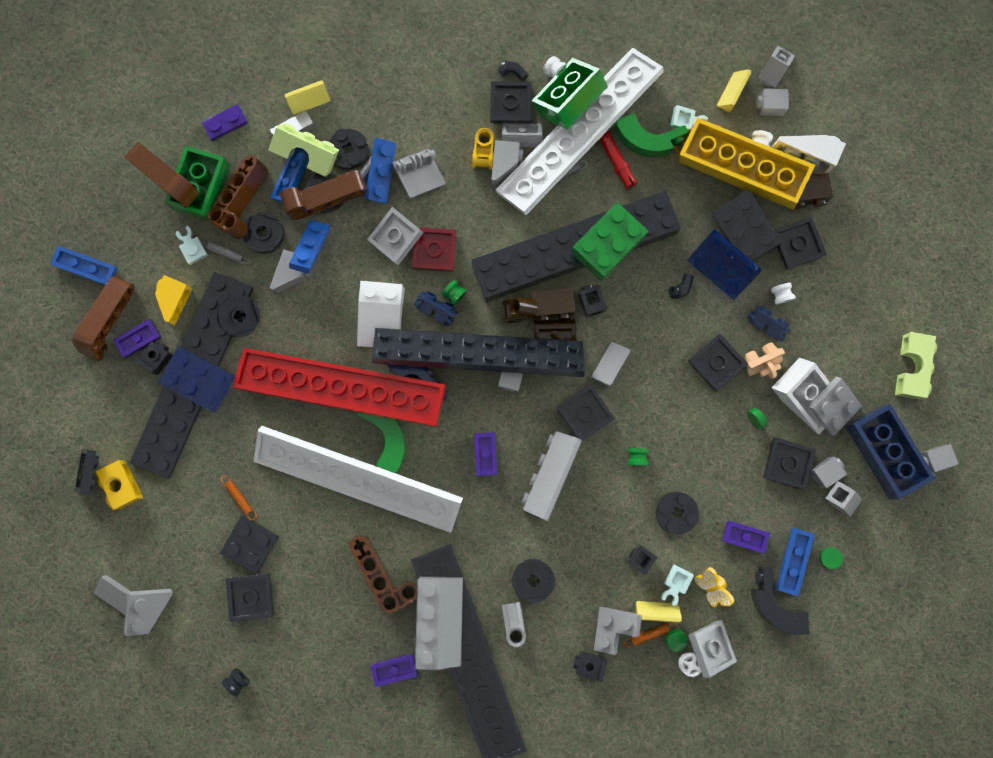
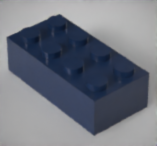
[845,404,936,500]

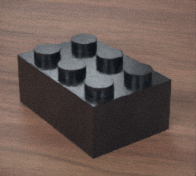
[712,189,782,267]

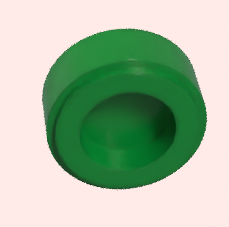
[747,408,767,430]
[819,547,843,569]
[665,629,688,652]

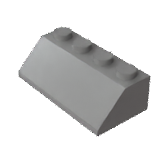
[521,431,582,521]
[415,577,463,670]

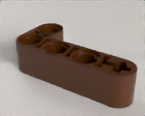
[124,142,200,209]
[207,155,268,239]
[280,170,367,220]
[72,276,135,361]
[350,535,418,613]

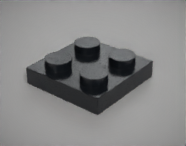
[490,81,531,124]
[775,217,827,270]
[688,333,748,392]
[557,384,615,442]
[763,437,816,490]
[74,449,99,494]
[219,516,279,574]
[226,573,274,622]

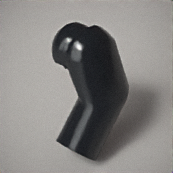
[498,61,529,81]
[668,273,694,299]

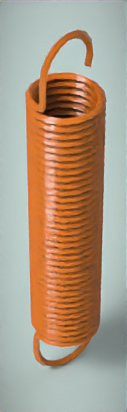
[221,475,257,520]
[625,623,676,647]

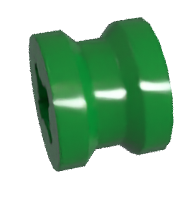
[441,280,467,306]
[628,448,649,466]

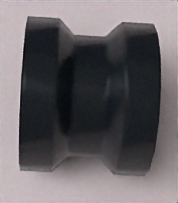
[222,668,250,697]

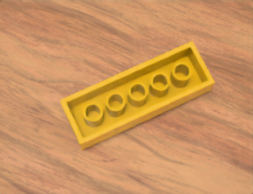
[679,118,815,210]

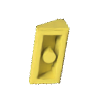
[717,69,752,112]
[285,80,330,115]
[635,601,682,622]

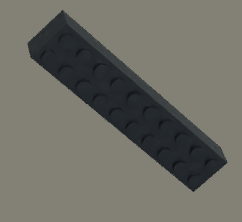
[471,190,681,302]

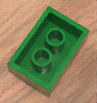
[532,58,608,130]
[164,146,231,222]
[571,202,648,282]

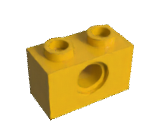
[96,460,143,510]

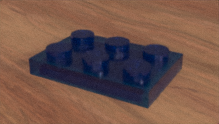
[687,229,762,300]
[158,346,235,413]

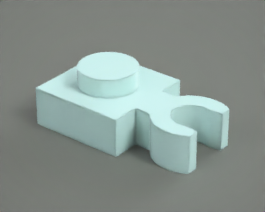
[670,105,708,132]
[176,226,208,265]
[661,564,694,606]

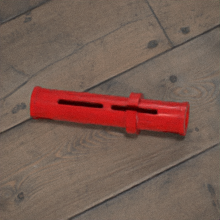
[599,131,638,190]

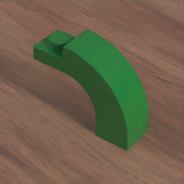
[613,113,688,157]
[357,413,406,474]

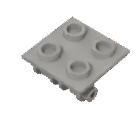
[392,149,446,198]

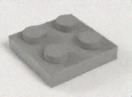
[367,207,424,265]
[808,376,862,436]
[689,620,737,678]

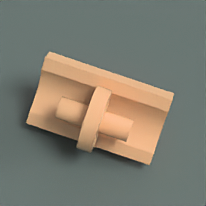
[744,342,785,379]

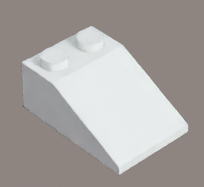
[772,135,846,175]
[357,281,405,348]
[771,358,830,434]

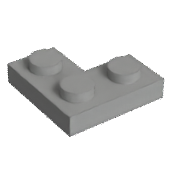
[594,607,642,655]

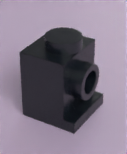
[578,284,607,318]
[135,341,173,375]
[628,544,658,575]
[573,651,607,682]

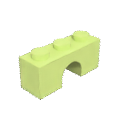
[268,123,339,177]
[895,332,937,400]

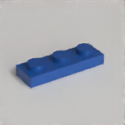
[365,138,396,204]
[270,147,309,203]
[289,220,330,274]
[50,246,118,285]
[776,528,815,596]

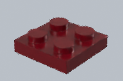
[412,227,457,272]

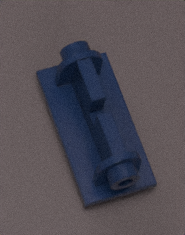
[414,291,458,326]
[747,305,791,342]

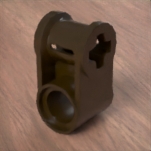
[502,298,538,323]

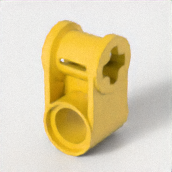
[472,128,494,170]

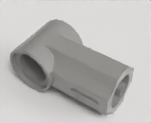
[502,602,526,647]

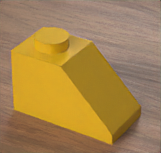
[155,275,192,326]

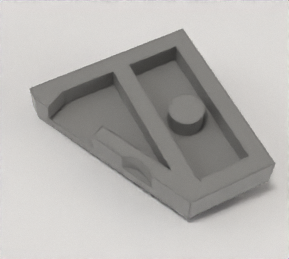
[124,589,173,636]

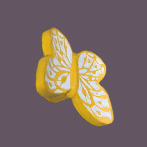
[694,568,734,607]

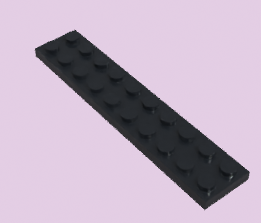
[130,272,253,479]
[371,328,585,377]
[411,544,527,758]

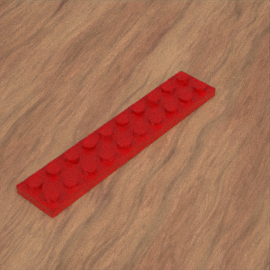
[233,348,446,427]

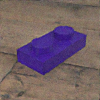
[202,104,248,142]
[113,319,162,359]
[474,432,497,476]
[722,520,770,554]
[370,654,418,687]

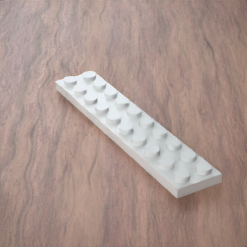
[496,48,664,215]
[254,426,463,533]

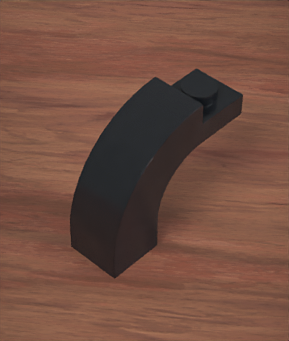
[751,567,809,635]

